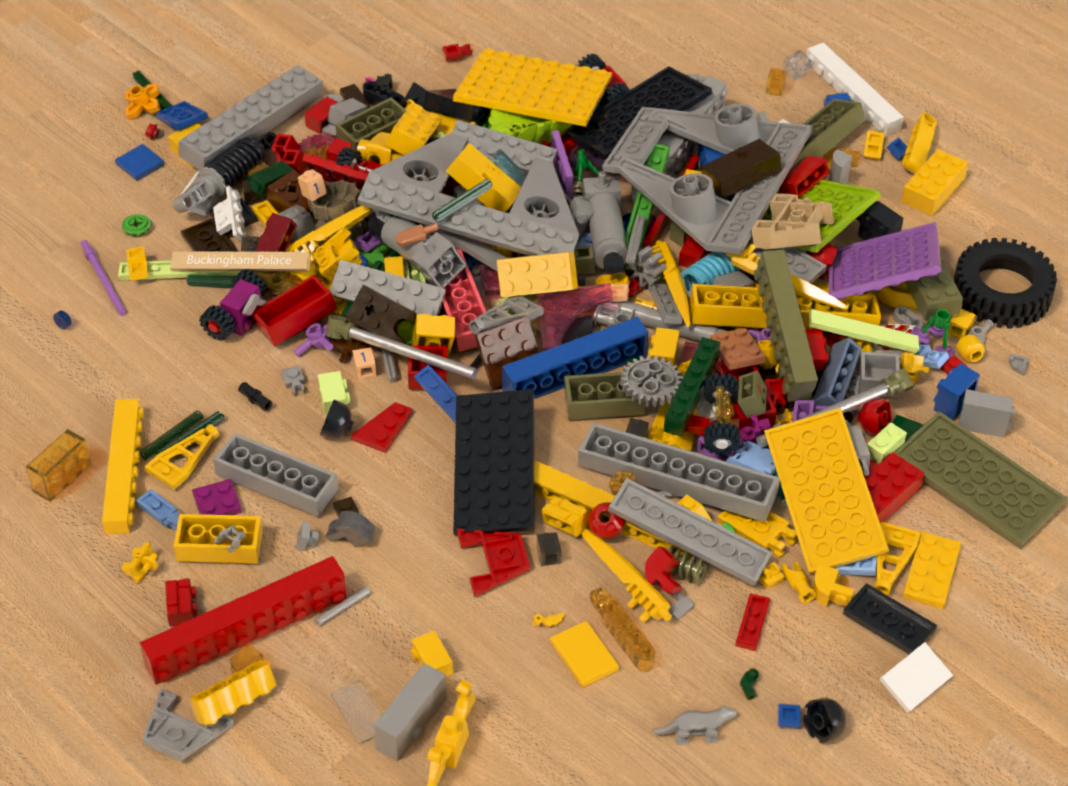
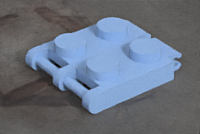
[727,441,776,475]

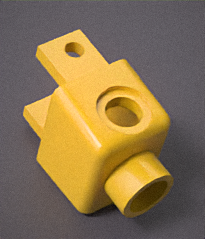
[357,132,404,165]

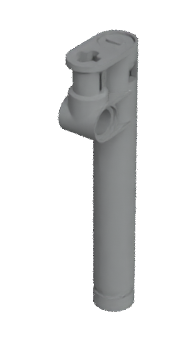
[592,301,728,342]

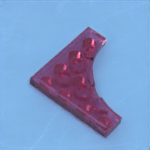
[537,283,613,351]

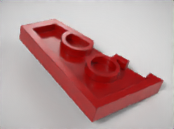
[351,402,412,453]

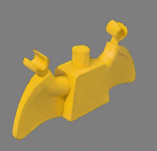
[427,679,476,786]

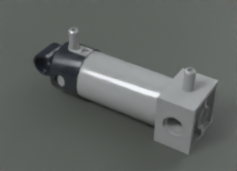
[364,209,467,288]

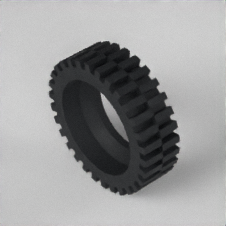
[953,238,1057,329]

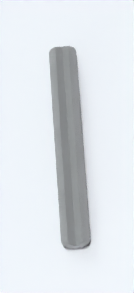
[625,215,646,264]

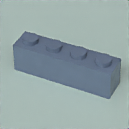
[813,337,862,406]

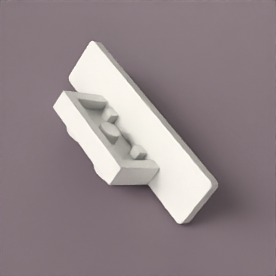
[213,186,247,244]

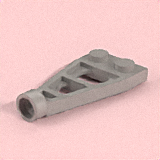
[469,295,544,334]

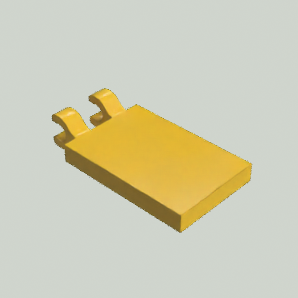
[717,510,797,558]

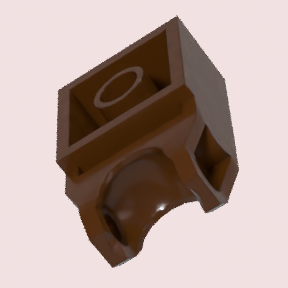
[266,170,314,215]

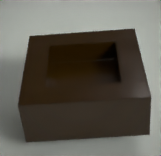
[333,496,359,517]

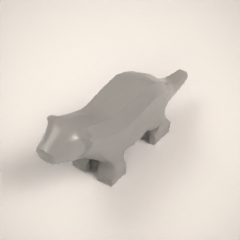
[653,705,737,745]

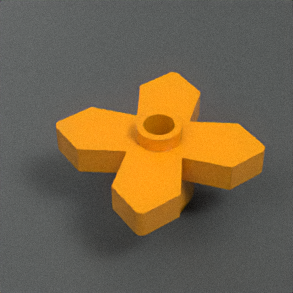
[125,83,160,120]

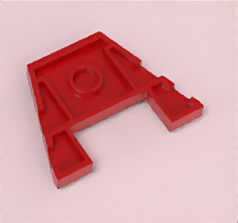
[457,529,530,597]

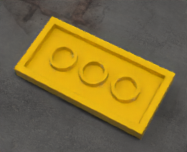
[903,531,961,609]

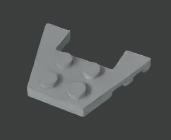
[143,688,234,761]

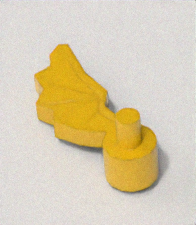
[532,612,565,627]

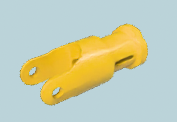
[781,562,817,603]

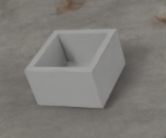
[858,351,900,397]

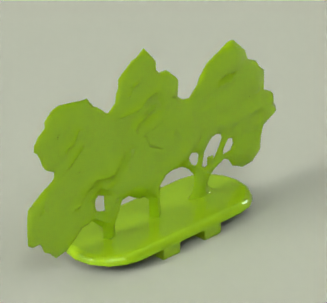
[488,109,572,144]

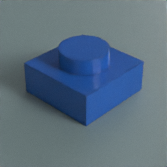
[886,137,907,160]
[778,704,801,728]

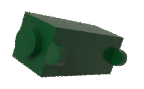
[247,161,294,197]

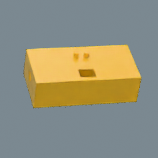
[446,143,521,212]

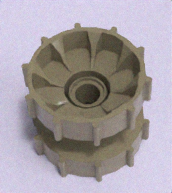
[307,180,368,242]

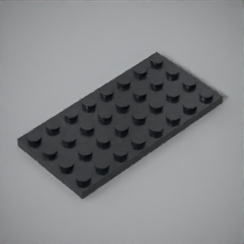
[564,66,713,160]
[453,389,535,536]

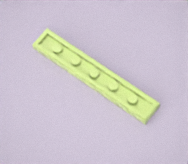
[809,309,919,353]

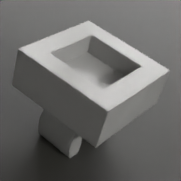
[296,522,319,551]

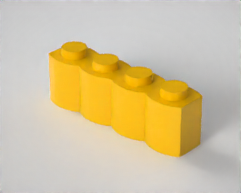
[190,660,277,726]

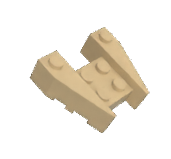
[751,194,834,250]

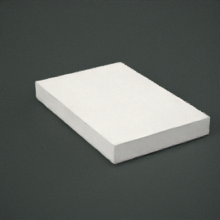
[879,642,953,713]

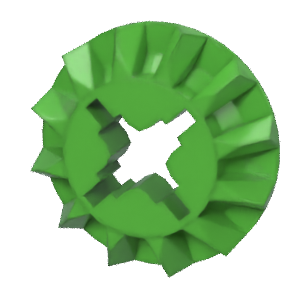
[122,214,151,237]

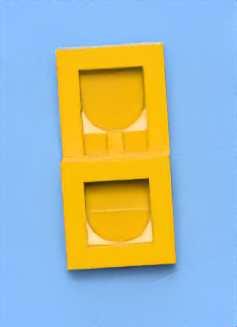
[863,131,885,160]
[126,246,149,281]

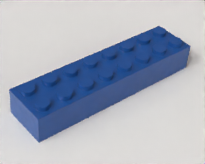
[502,317,649,399]

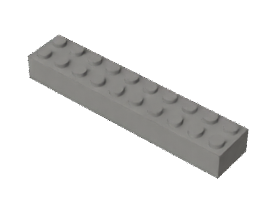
[179,65,323,171]
[631,76,728,204]
[578,423,779,522]

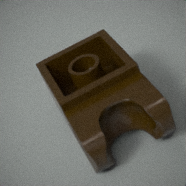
[345,285,417,344]

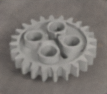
[620,355,683,407]

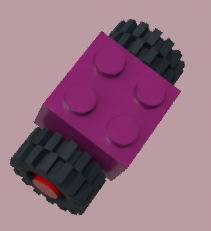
[199,269,267,340]

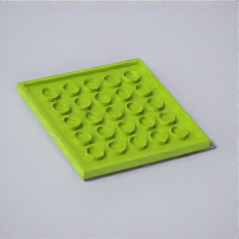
[761,180,881,253]

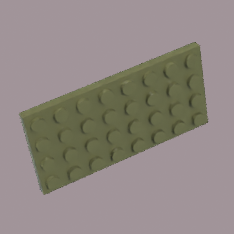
[894,411,1068,548]

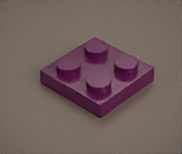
[192,479,242,515]

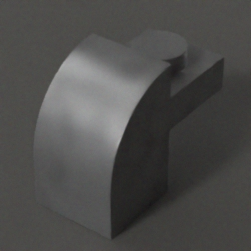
[325,511,376,547]

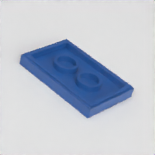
[156,101,208,131]

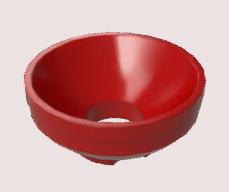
[588,502,625,539]

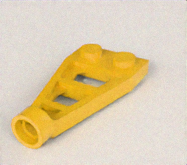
[145,424,220,490]
[874,521,921,595]

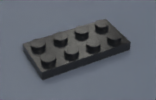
[843,583,938,654]

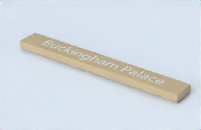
[170,251,311,272]

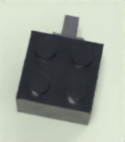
[856,201,904,240]

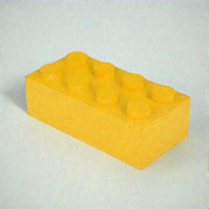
[385,103,442,155]
[901,149,969,216]
[497,251,578,297]
[173,514,263,564]

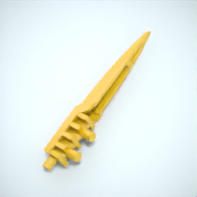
[286,205,374,263]
[652,240,691,328]
[726,243,849,309]
[581,528,672,623]

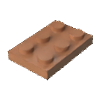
[710,328,766,370]

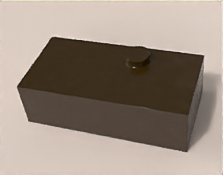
[701,139,782,199]

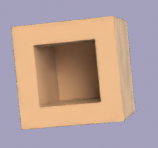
[297,169,327,201]
[353,347,376,380]

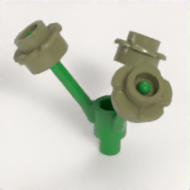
[571,149,613,195]

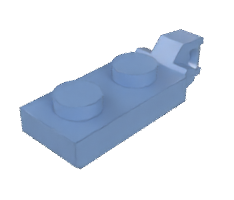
[135,489,179,531]

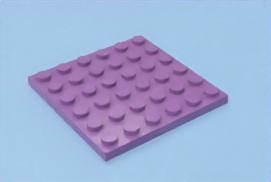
[829,222,941,300]

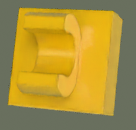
[758,562,785,590]

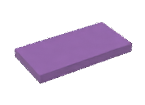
[551,130,573,199]

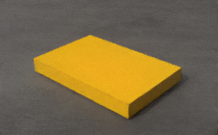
[550,621,619,688]

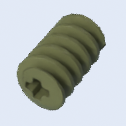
[668,546,708,585]

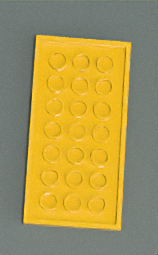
[764,407,889,575]

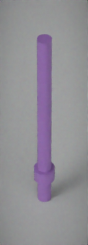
[81,240,126,316]

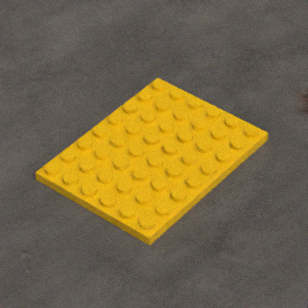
[453,48,612,127]

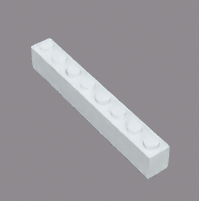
[806,43,904,137]

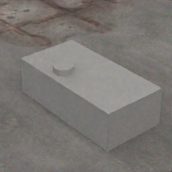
[374,663,447,762]

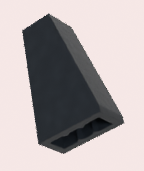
[425,89,487,122]

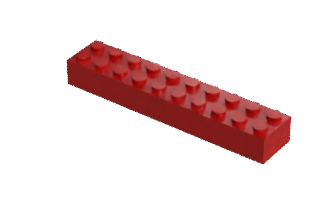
[140,556,347,685]

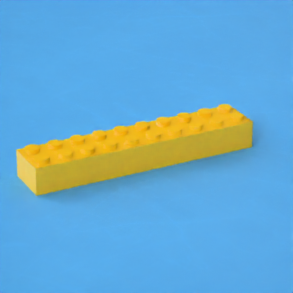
[689,284,881,332]

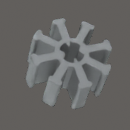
[625,246,666,287]

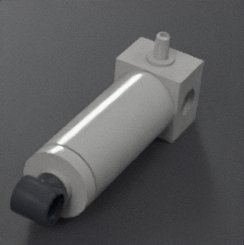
[582,172,628,275]

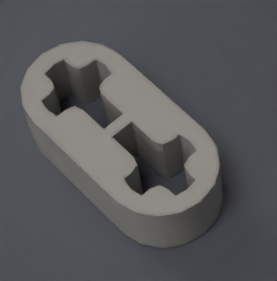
[893,306,924,328]

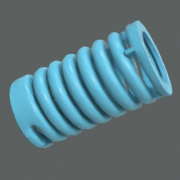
[681,252,743,291]

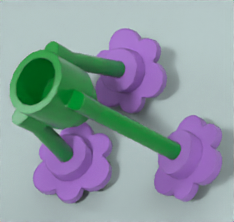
[911,309,954,358]

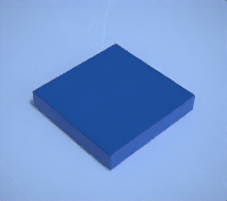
[115,144,164,181]

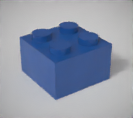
[934,363,980,421]

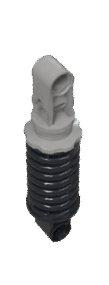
[173,132,276,213]

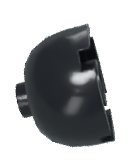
[320,399,354,439]
[803,697,846,743]

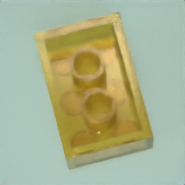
[26,429,91,502]

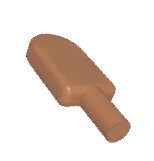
[396,223,439,247]

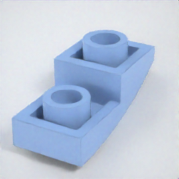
[915,343,949,369]

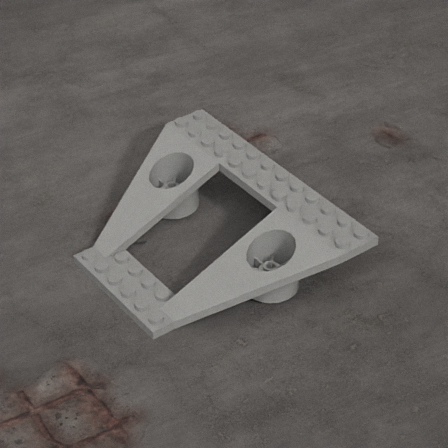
[602,104,812,254]
[357,120,579,256]

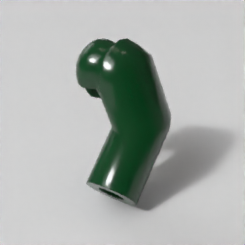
[740,668,759,700]

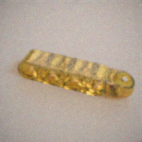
[589,587,655,672]

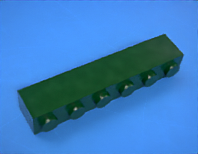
[664,337,721,437]

